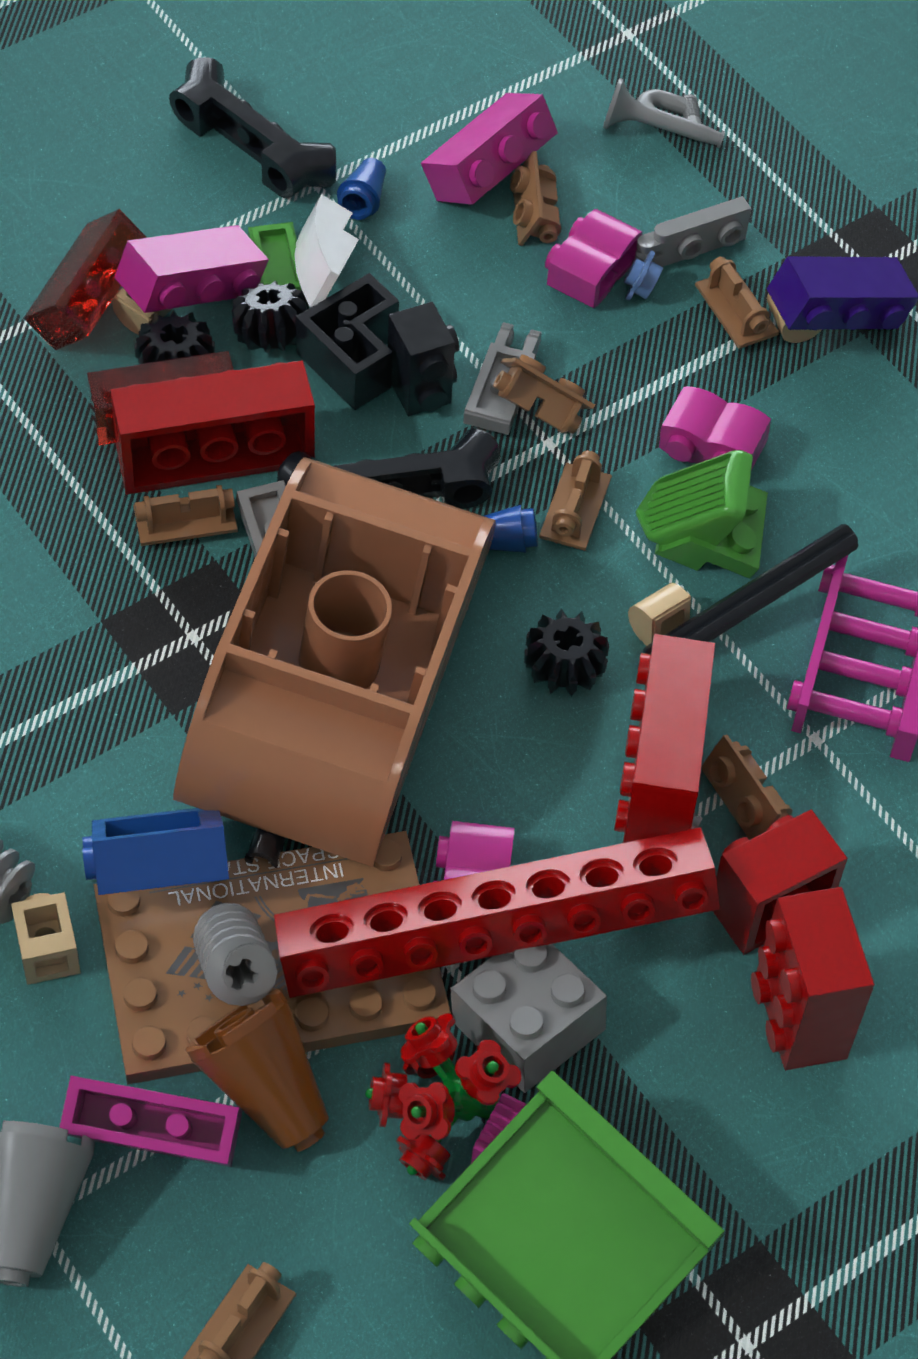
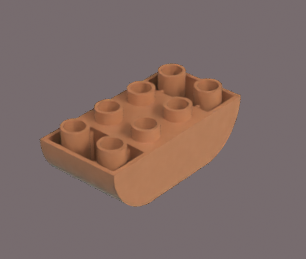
[173,457,496,867]

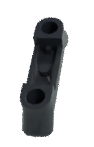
[169,57,336,199]
[277,428,501,509]

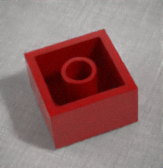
[713,809,848,955]

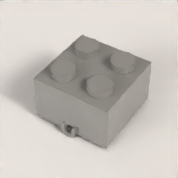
[451,944,607,1093]

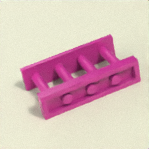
[787,555,918,762]

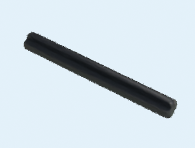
[643,524,859,654]

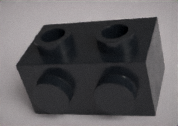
[388,301,459,417]

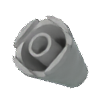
[0,1121,96,1287]

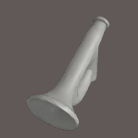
[603,78,725,148]

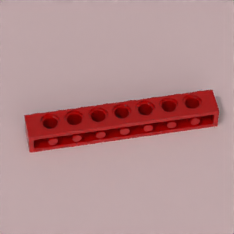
[274,827,720,998]

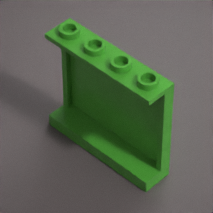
[409,1070,725,1359]

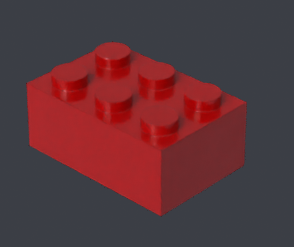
[751,886,875,1071]

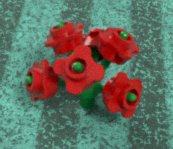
[365,1013,522,1181]

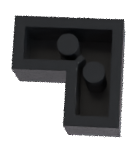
[296,273,399,410]

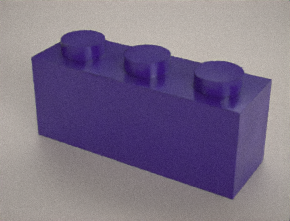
[766,256,918,330]

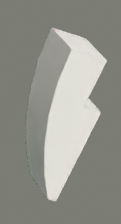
[295,194,359,308]

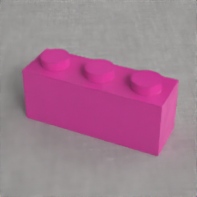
[421,93,558,205]
[114,225,269,313]
[59,1076,243,1167]

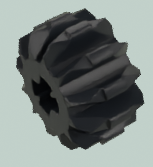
[231,281,309,353]
[134,309,215,382]
[524,608,609,697]

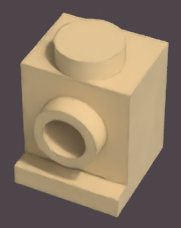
[11,892,81,985]

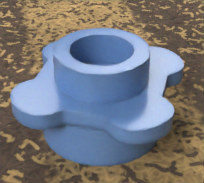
[624,250,663,301]

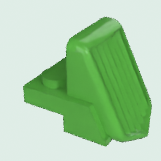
[635,450,768,579]

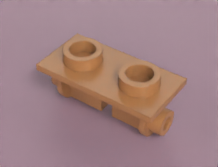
[510,150,561,246]
[695,256,779,349]
[493,354,595,434]
[539,451,612,551]
[133,485,238,546]
[701,735,792,840]
[183,1262,296,1359]

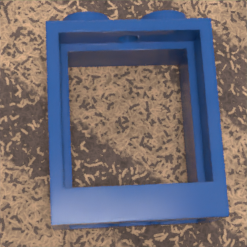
[82,808,229,895]

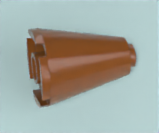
[186,989,329,1152]

